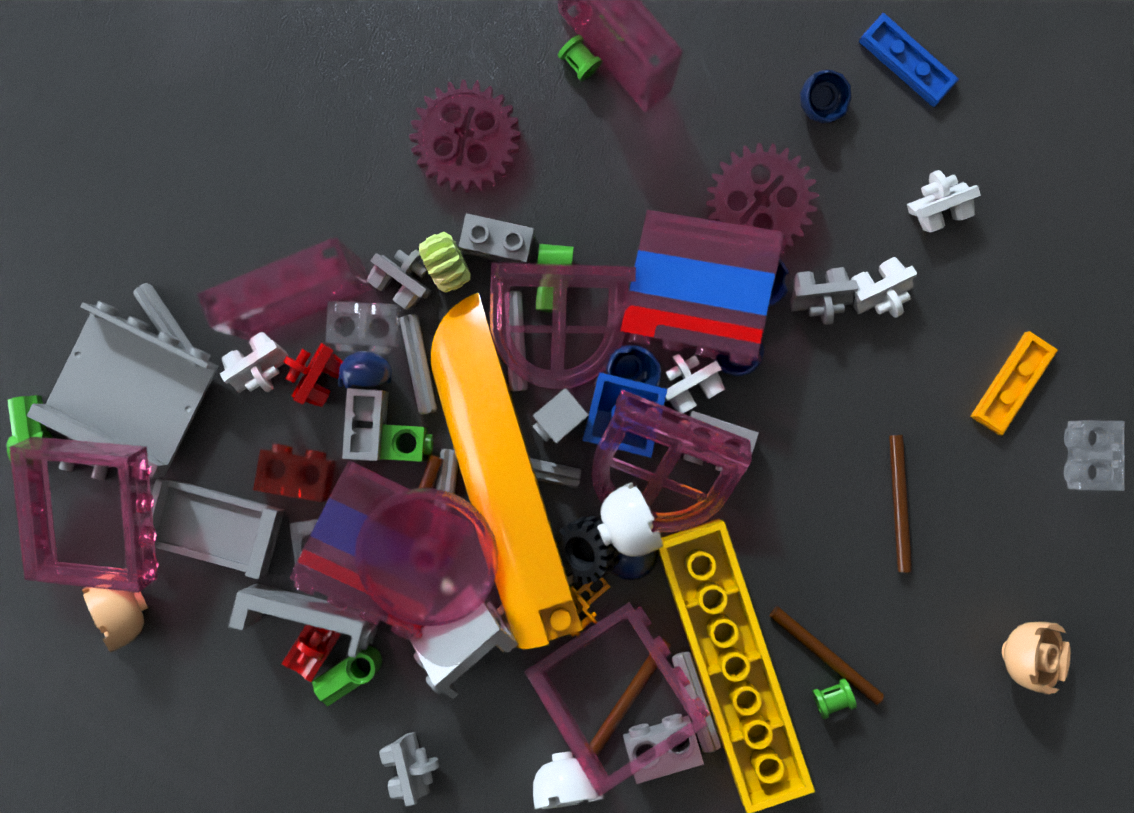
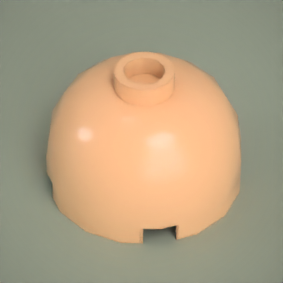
[82,580,148,652]
[1002,622,1071,694]

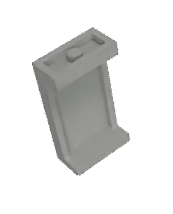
[137,478,285,579]
[229,583,378,658]

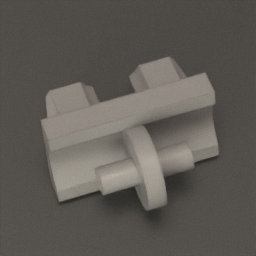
[366,249,432,310]
[790,267,858,325]
[379,732,440,806]

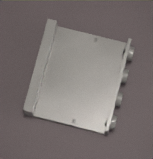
[27,301,219,478]

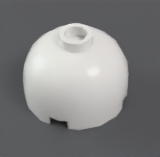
[597,482,663,557]
[533,752,604,810]

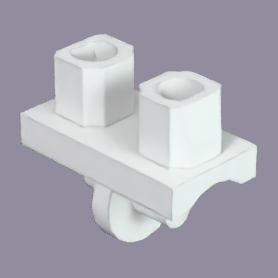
[907,170,981,232]
[851,257,917,318]
[220,332,289,393]
[665,354,725,415]

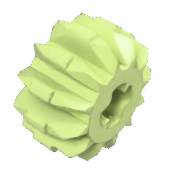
[419,232,471,293]

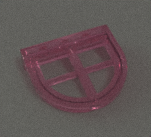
[490,262,636,389]
[592,390,752,532]

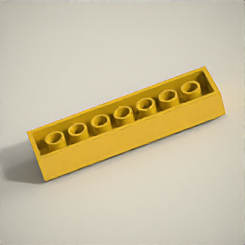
[657,519,815,813]

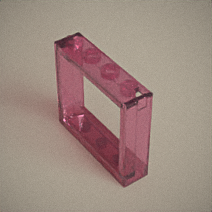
[558,0,683,113]
[197,237,372,340]
[9,437,159,593]
[524,602,711,796]

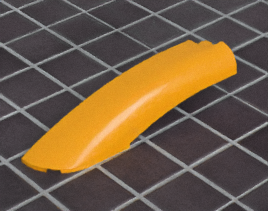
[431,293,583,649]

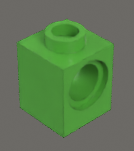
[380,424,433,462]

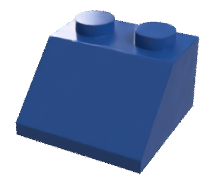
[582,372,668,457]

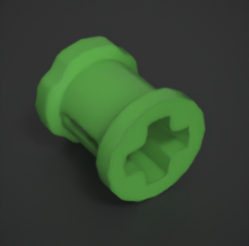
[558,35,602,82]
[812,678,857,719]

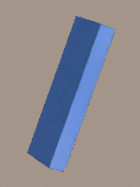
[858,12,959,108]

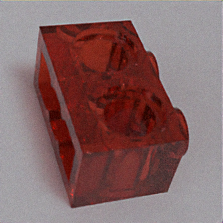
[253,443,336,502]

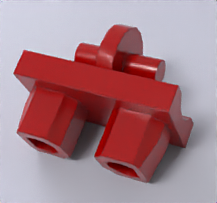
[283,343,343,407]
[282,624,342,682]

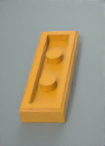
[970,331,1058,435]

